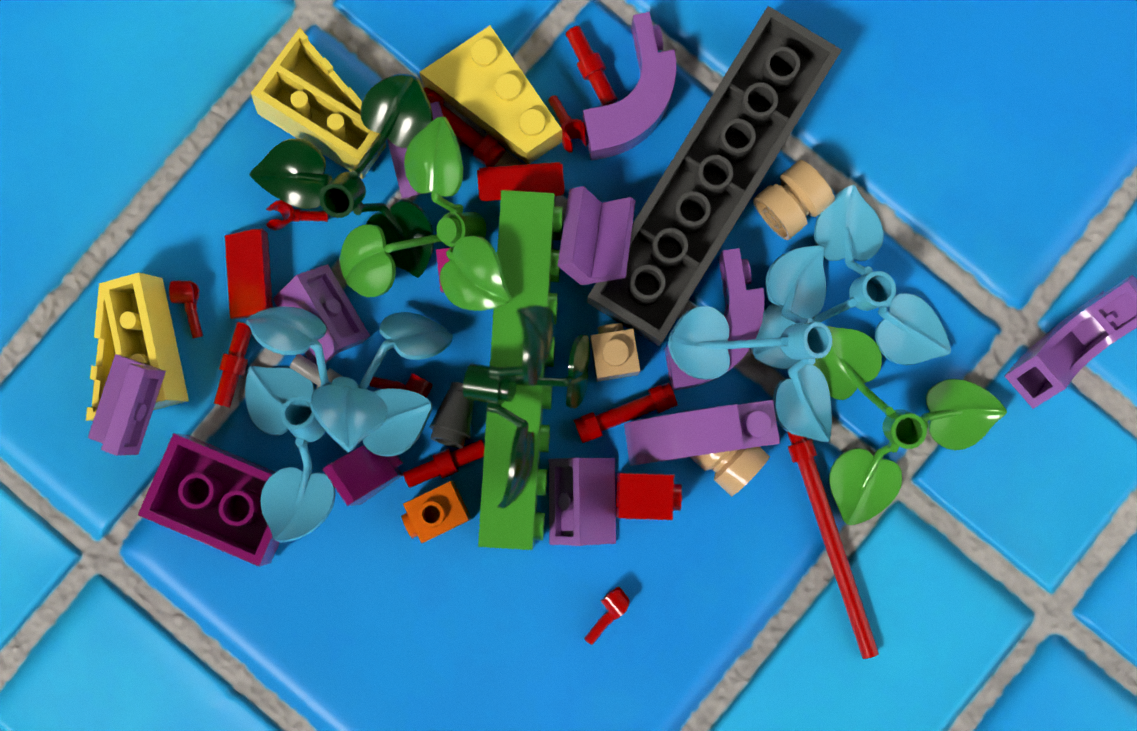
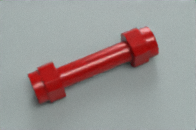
[423,87,505,167]
[574,382,678,443]

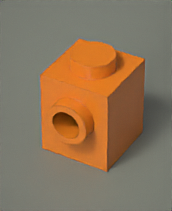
[401,481,472,544]

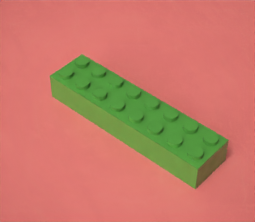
[478,190,563,550]

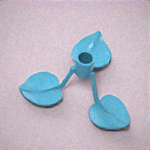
[752,185,951,369]
[668,246,832,442]
[246,306,453,452]
[245,366,432,542]

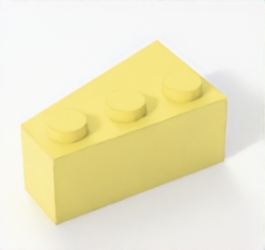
[419,25,562,164]
[251,27,386,179]
[86,272,189,421]

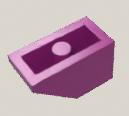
[323,445,403,506]

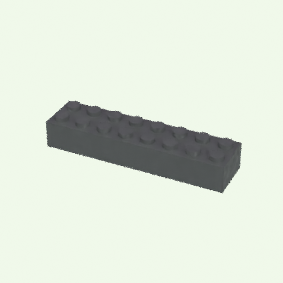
[587,6,842,347]

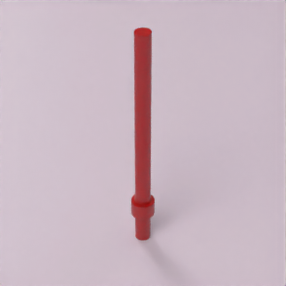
[787,431,879,659]

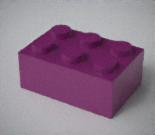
[138,433,280,567]

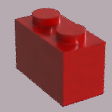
[616,473,682,520]

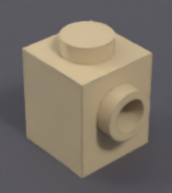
[590,323,640,382]

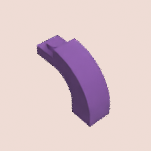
[583,12,676,161]
[665,248,765,391]
[1005,275,1137,409]
[624,400,780,466]

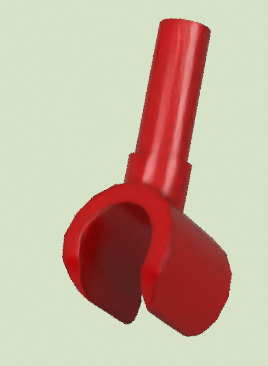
[548,95,588,153]
[266,200,328,230]
[169,281,203,339]
[370,373,433,398]
[584,587,630,645]

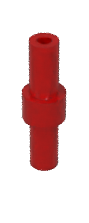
[565,26,618,106]
[214,322,252,408]
[403,439,485,488]

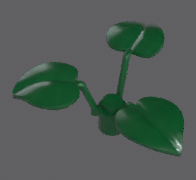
[249,74,434,278]
[463,305,590,508]

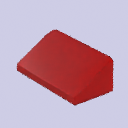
[477,162,564,201]
[225,228,273,319]

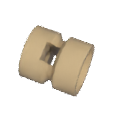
[753,160,835,240]
[690,447,770,496]

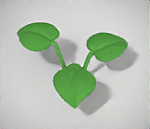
[340,117,512,311]
[813,326,1007,525]

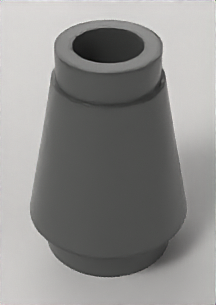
[429,382,474,448]

